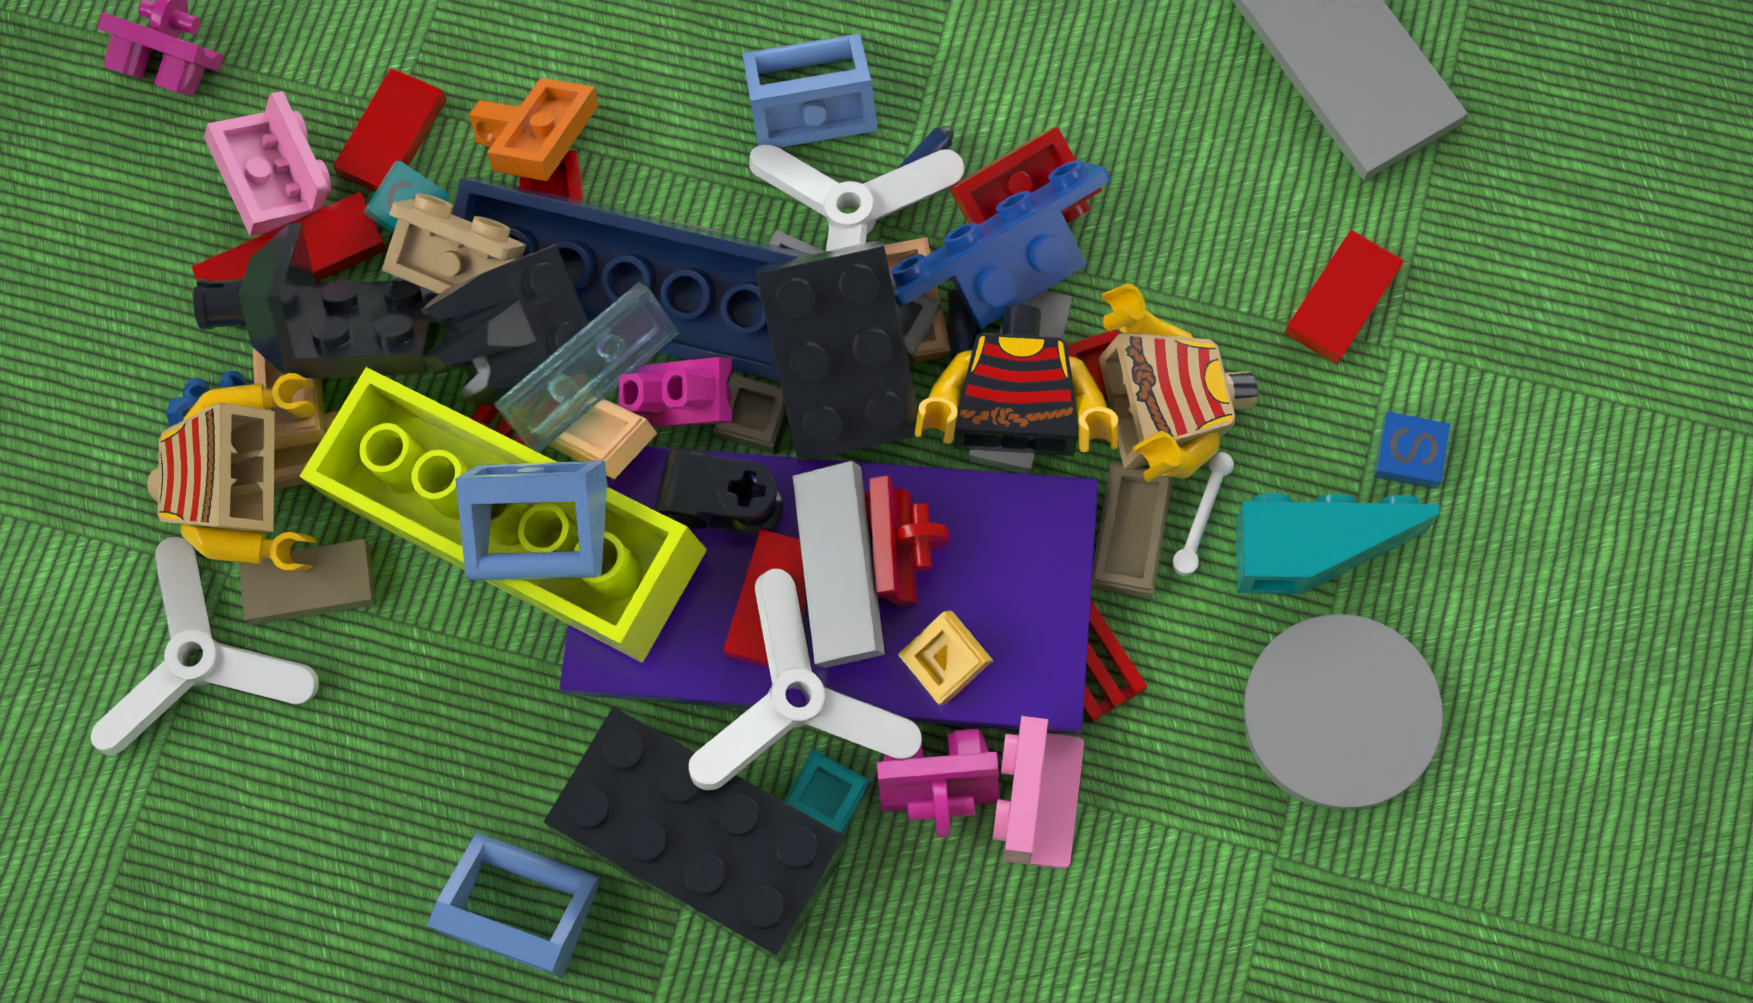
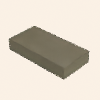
[1091,462,1173,600]
[239,539,376,626]

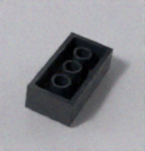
[544,707,847,964]

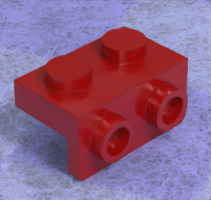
[948,126,1102,225]

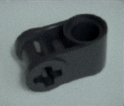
[654,449,784,536]

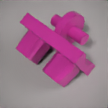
[97,0,224,97]
[619,357,732,429]
[877,729,999,838]

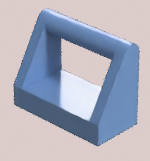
[742,33,878,148]
[455,461,607,580]
[427,832,600,979]

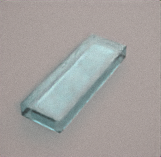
[493,282,679,453]

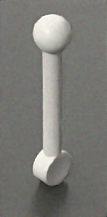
[1172,452,1234,576]

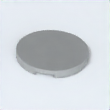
[1243,614,1443,810]

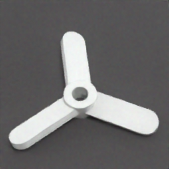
[749,145,964,251]
[91,537,319,755]
[689,569,922,790]

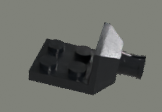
[193,223,438,378]

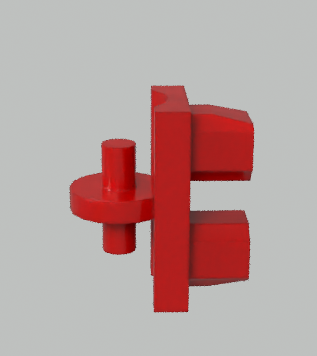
[864,476,950,607]

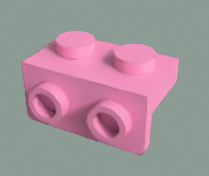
[204,91,331,236]
[993,716,1084,869]

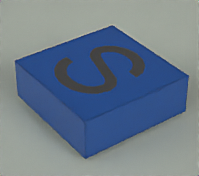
[1374,411,1450,489]

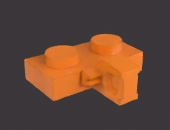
[469,78,598,181]

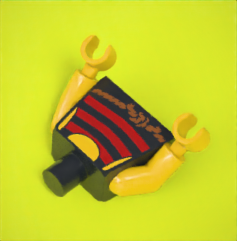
[915,304,1118,456]

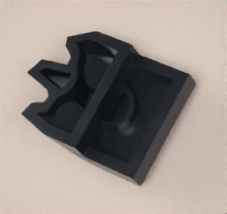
[420,244,605,407]

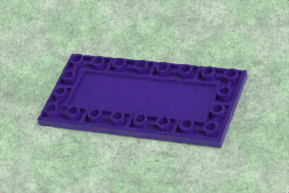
[559,446,1098,735]

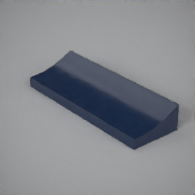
[438,177,812,381]

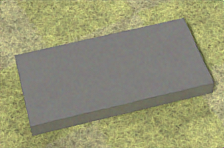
[1232,0,1468,181]

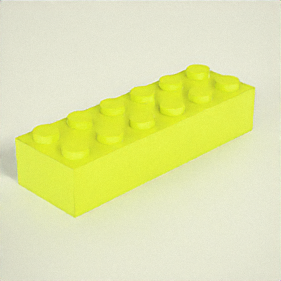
[299,367,707,663]

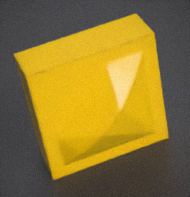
[898,611,993,705]

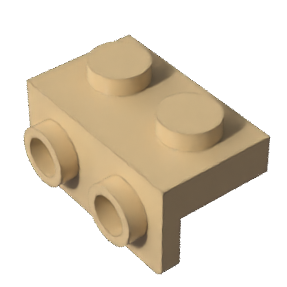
[382,193,527,294]

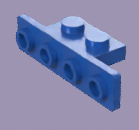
[890,160,1111,328]

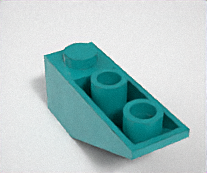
[1235,493,1440,594]

